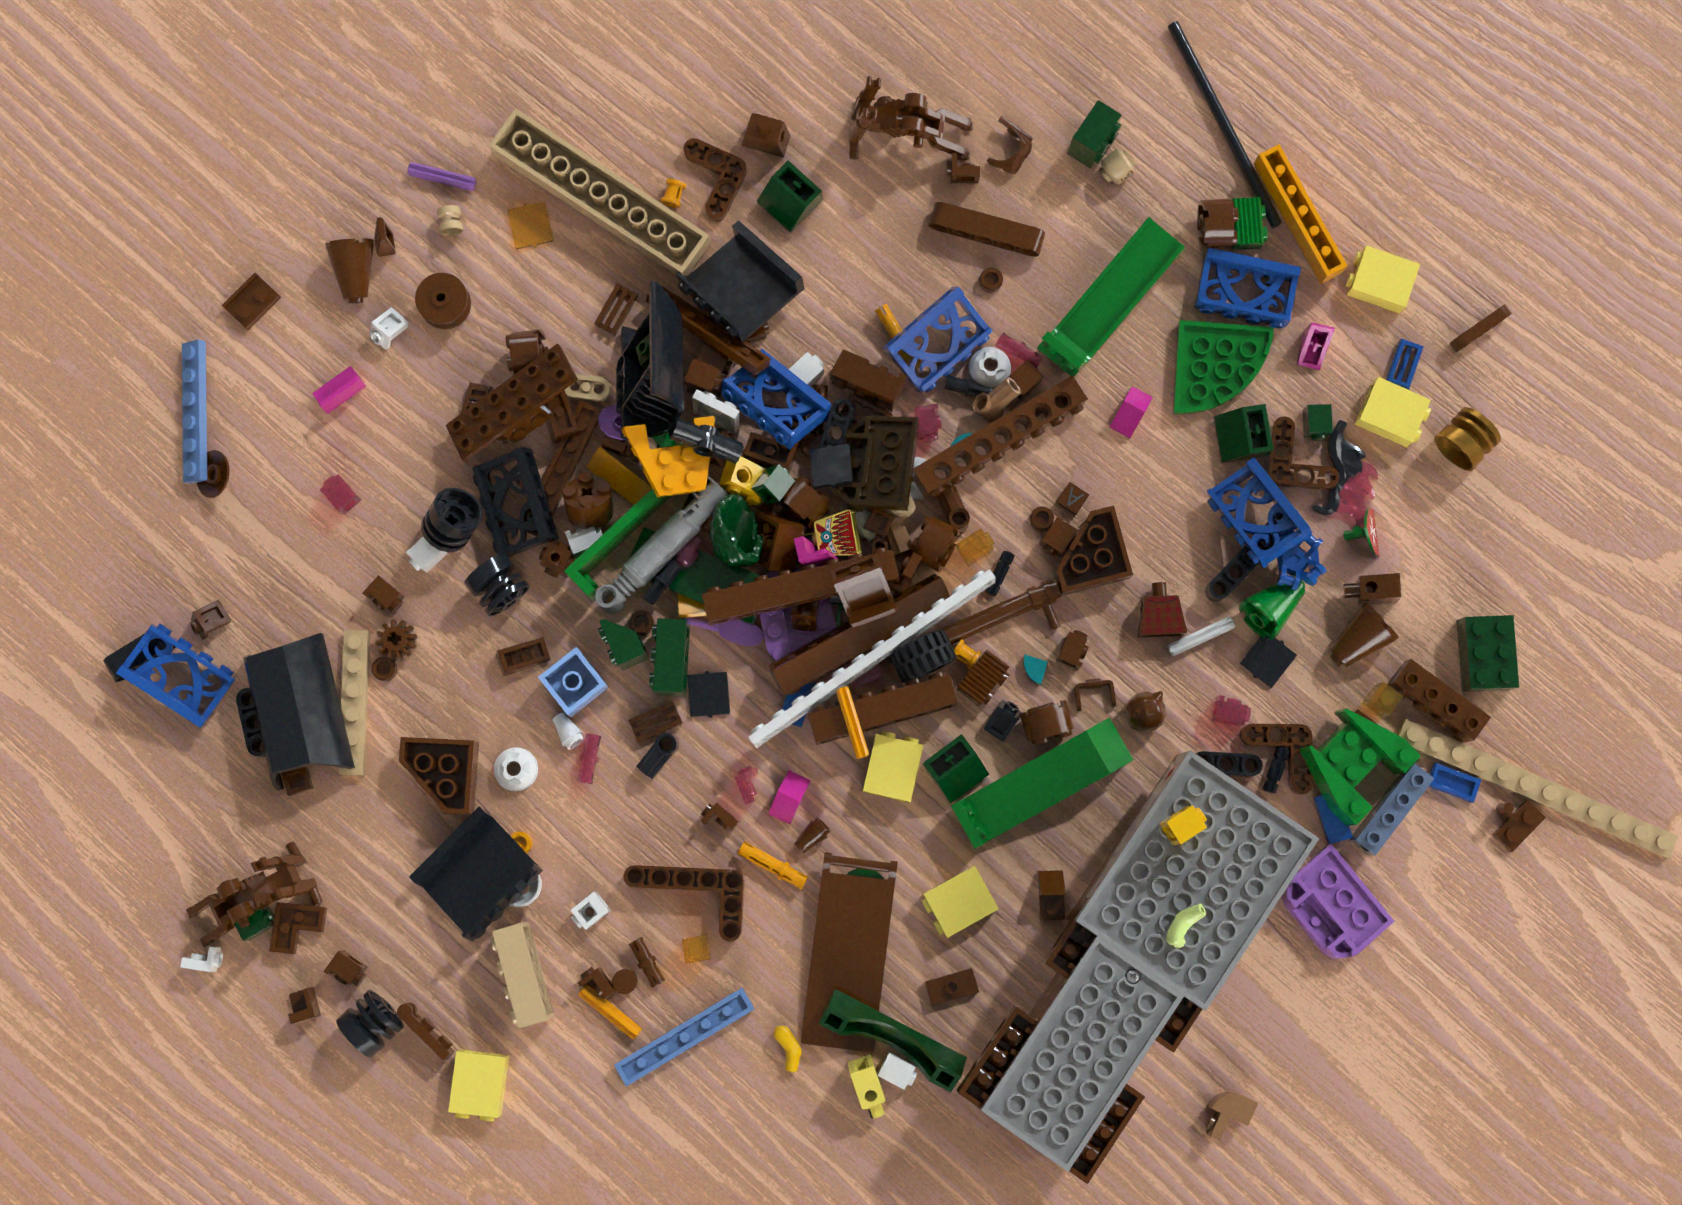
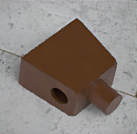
[742,113,790,158]

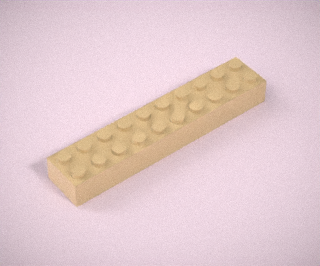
[489,108,711,277]

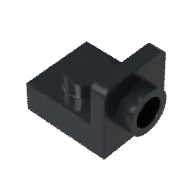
[983,700,1021,742]

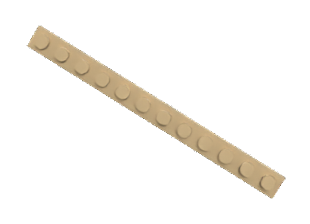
[1397,719,1678,859]

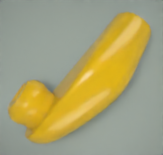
[773,1026,802,1072]

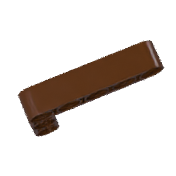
[623,865,745,942]

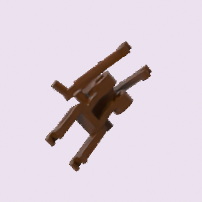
[849,76,973,160]
[186,841,323,948]

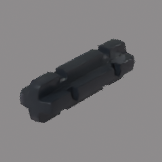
[985,550,1015,596]
[1263,747,1290,794]

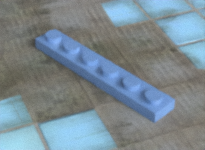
[181,340,207,484]
[614,987,755,1087]

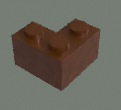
[684,343,734,397]
[743,421,802,474]
[756,510,804,572]

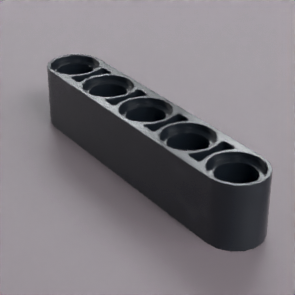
[1205,514,1283,602]

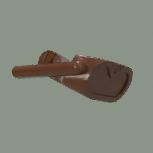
[987,115,1033,173]

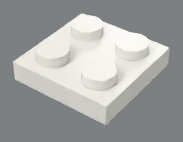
[692,390,740,434]

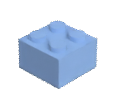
[538,647,609,717]

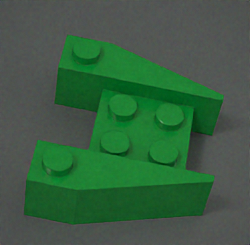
[1299,708,1421,826]

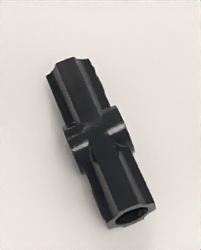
[668,417,744,464]

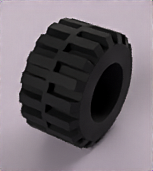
[890,630,957,683]

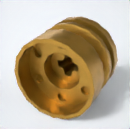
[1434,407,1501,471]

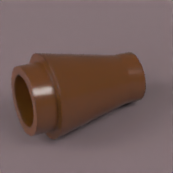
[795,817,831,853]

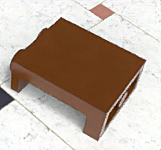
[830,553,897,628]

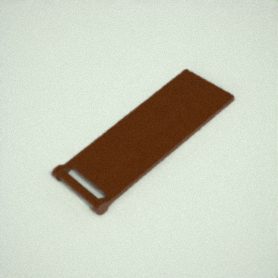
[801,852,898,1053]

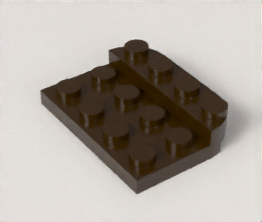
[838,416,920,512]

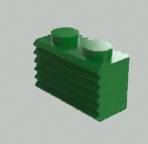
[1232,197,1267,250]

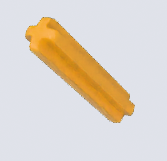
[836,687,869,759]
[578,984,642,1040]

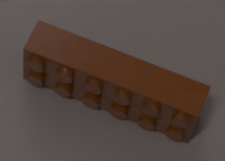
[808,672,958,745]

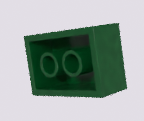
[1457,615,1519,692]
[649,618,690,697]

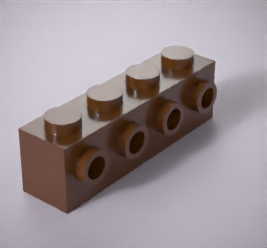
[1388,659,1491,742]

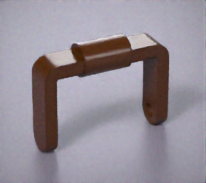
[1074,678,1116,711]

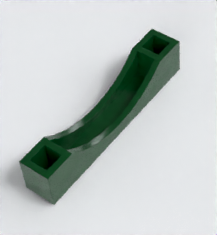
[818,989,967,1092]

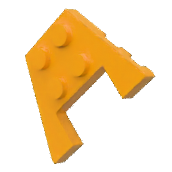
[622,416,715,497]

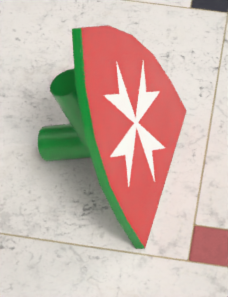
[1343,509,1380,557]

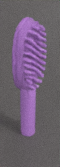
[681,617,764,646]

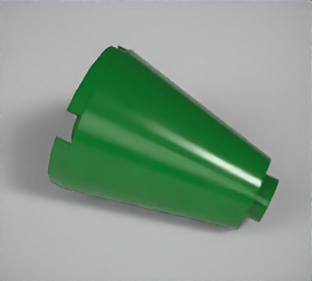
[1239,576,1305,640]

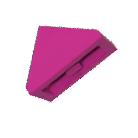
[1297,322,1335,370]
[1109,386,1153,438]
[768,770,811,824]

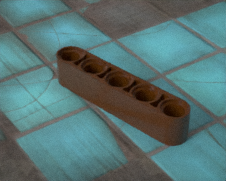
[929,202,1045,257]

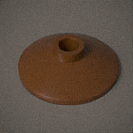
[197,450,230,498]

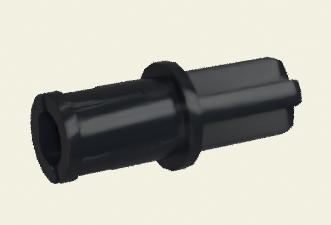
[944,374,992,398]
[643,560,683,605]

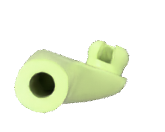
[1166,904,1206,948]

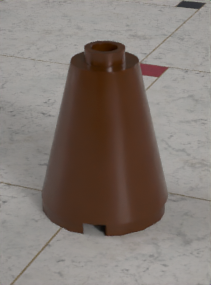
[325,238,374,304]
[1330,602,1399,667]

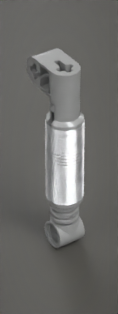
[595,475,729,614]

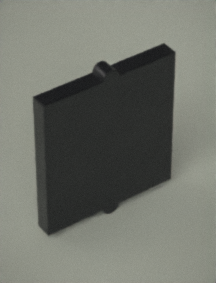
[810,444,853,489]
[1240,635,1297,688]
[687,671,730,718]

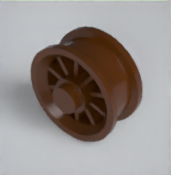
[415,273,471,330]

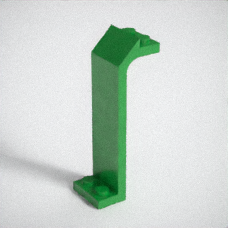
[1037,217,1185,377]
[564,433,683,602]
[951,717,1134,849]

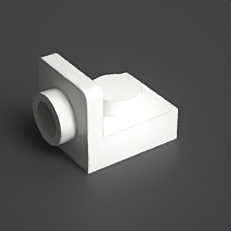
[370,307,409,350]
[180,946,223,972]

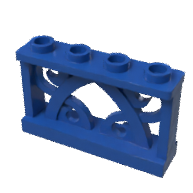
[1194,248,1301,329]
[882,286,993,393]
[721,349,832,449]
[1207,457,1313,568]
[116,623,236,728]

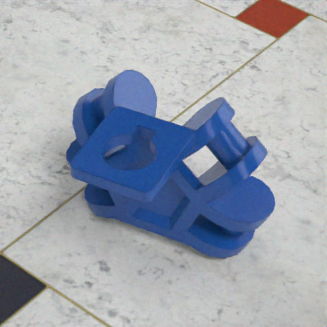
[1271,530,1327,591]

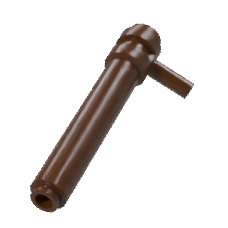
[939,580,1061,645]

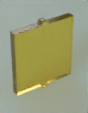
[507,202,554,250]

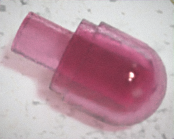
[675,536,703,568]

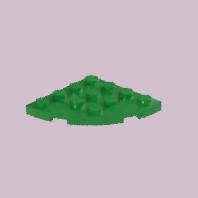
[1173,320,1274,414]

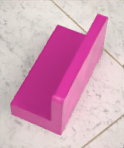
[312,366,366,414]
[794,536,840,567]

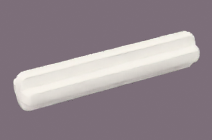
[1167,617,1235,656]

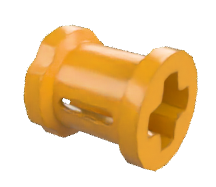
[661,178,687,209]
[954,639,982,670]

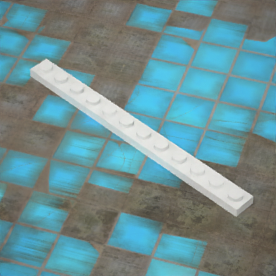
[749,569,995,748]

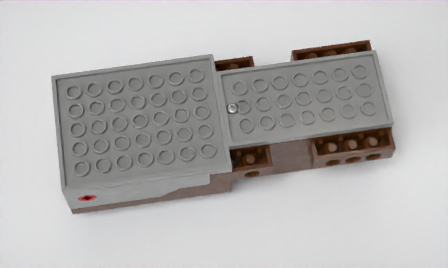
[957,750,1319,1184]

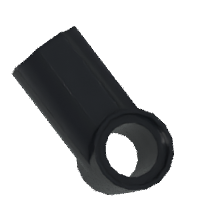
[636,733,679,780]

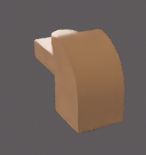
[1206,1092,1258,1141]

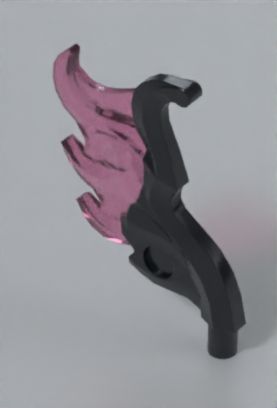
[1312,420,1378,528]

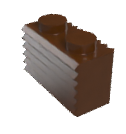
[956,649,1010,706]

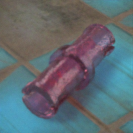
[996,332,1044,369]
[577,733,601,784]

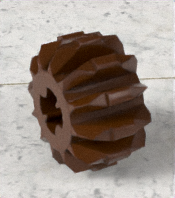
[376,619,418,660]

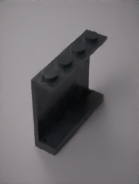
[676,220,805,343]
[409,806,543,942]

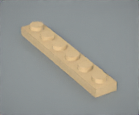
[339,630,370,775]

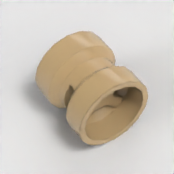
[437,205,464,236]

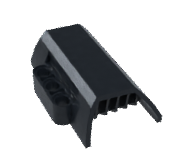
[616,281,684,440]
[236,633,355,791]

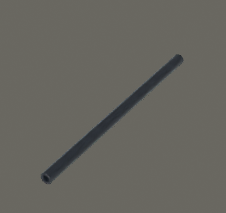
[1168,21,1282,229]

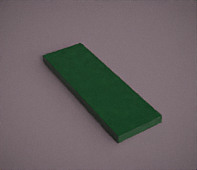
[628,527,760,626]

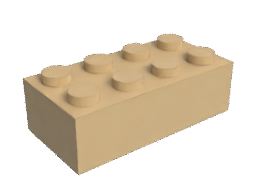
[490,922,554,1029]

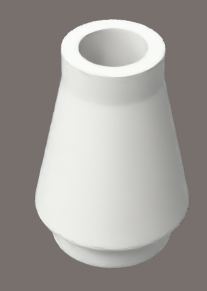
[552,712,584,750]

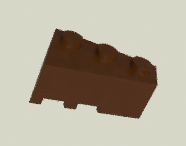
[830,349,907,412]

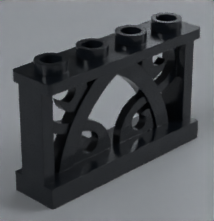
[472,447,559,558]

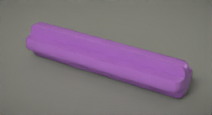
[408,162,476,191]

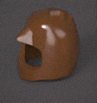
[1125,691,1166,733]

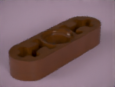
[1449,304,1512,353]

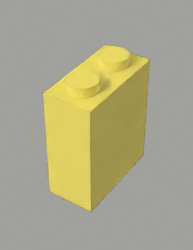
[1345,245,1420,314]
[1354,377,1431,447]
[863,731,923,803]
[921,866,999,938]
[448,1049,510,1121]

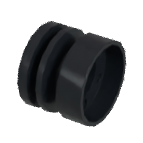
[421,488,482,552]
[464,553,530,617]
[336,990,404,1058]

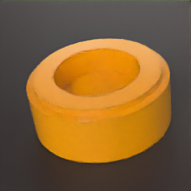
[511,831,533,854]

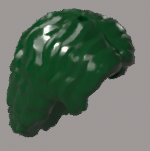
[710,494,763,567]

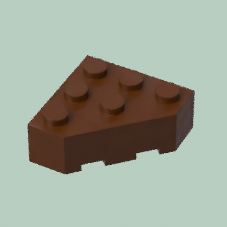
[1054,505,1133,596]
[399,737,479,815]

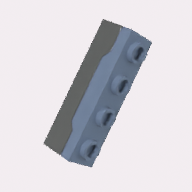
[1349,763,1434,856]

